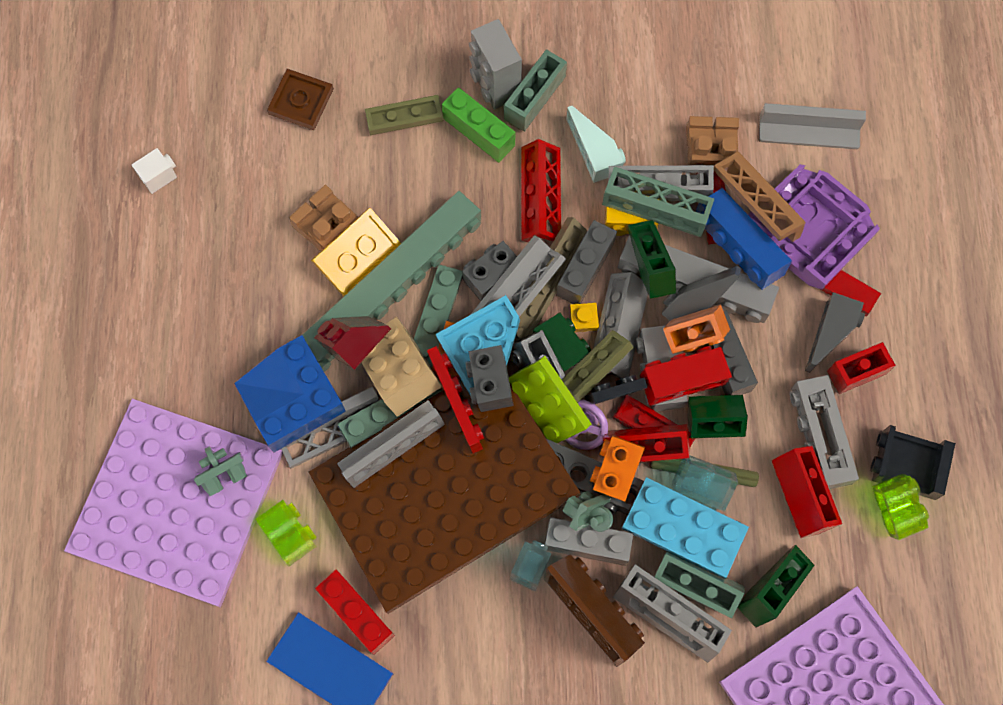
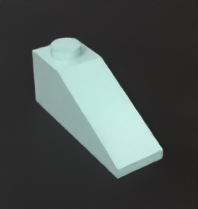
[566,106,626,183]

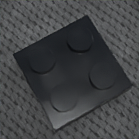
[585,375,648,404]

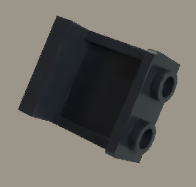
[870,425,956,500]

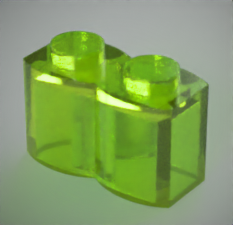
[872,474,929,540]
[255,500,317,566]

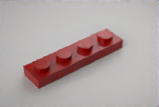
[427,346,484,454]

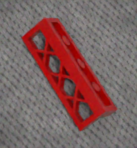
[521,139,561,243]

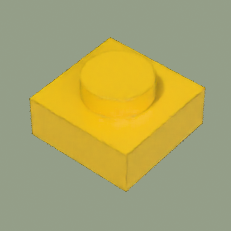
[570,303,599,332]

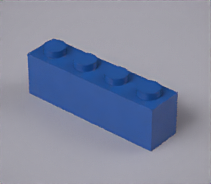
[695,188,792,290]

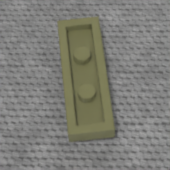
[365,95,444,136]
[562,330,634,403]

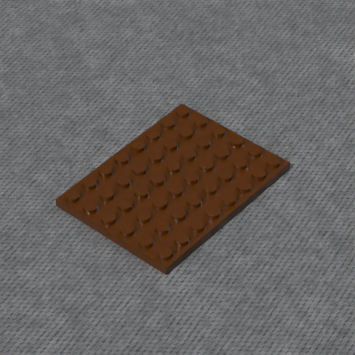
[308,380,581,614]

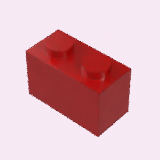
[827,342,896,395]

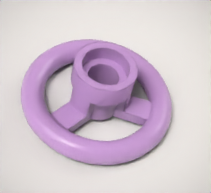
[565,400,608,450]

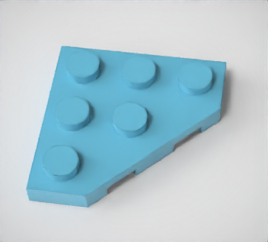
[435,295,520,396]

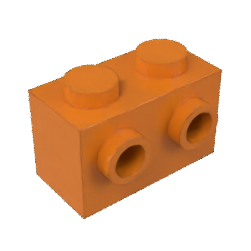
[663,305,730,354]
[590,435,644,501]

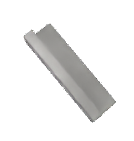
[759,103,866,149]
[593,272,648,379]

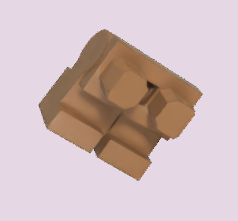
[686,116,739,165]
[289,184,358,251]

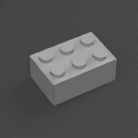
[469,19,522,110]

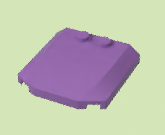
[748,164,880,289]

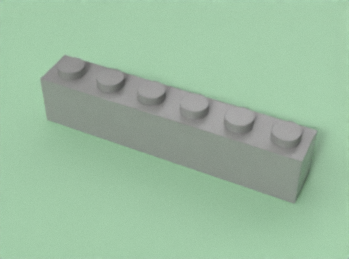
[618,235,779,323]

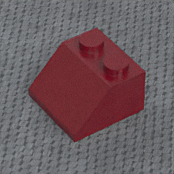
[314,316,391,370]

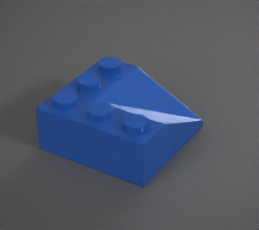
[234,335,346,453]

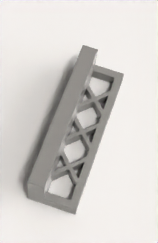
[470,235,566,317]
[282,387,379,469]
[337,401,445,488]

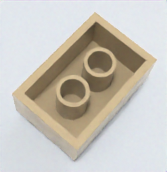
[361,317,442,417]

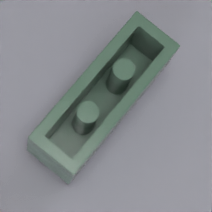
[504,49,567,132]
[655,551,745,618]

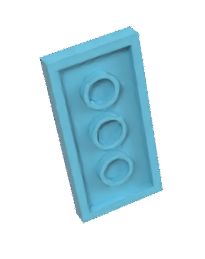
[622,477,749,579]

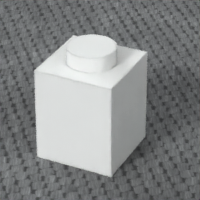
[132,148,177,194]

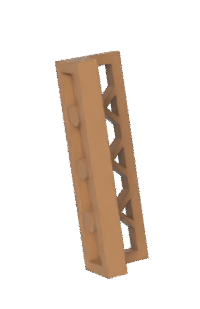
[714,152,806,242]

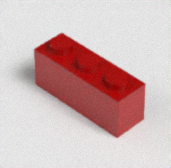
[639,346,732,406]
[603,424,690,462]
[771,446,843,538]
[315,569,395,655]

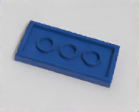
[266,612,394,705]

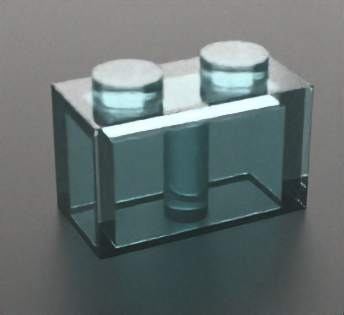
[672,455,738,512]
[510,540,552,592]

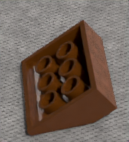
[544,554,645,667]

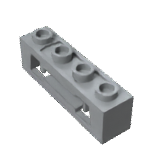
[608,165,714,201]
[790,375,859,489]
[613,564,732,663]

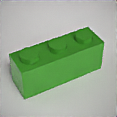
[442,87,516,163]

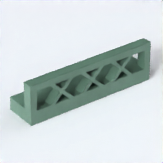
[602,166,714,237]

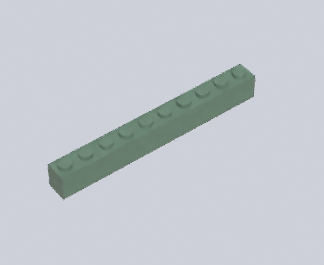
[303,191,481,372]

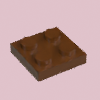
[267,69,334,131]

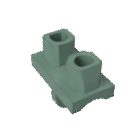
[194,446,247,496]
[563,491,613,532]

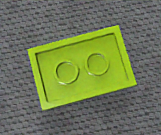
[509,356,592,443]

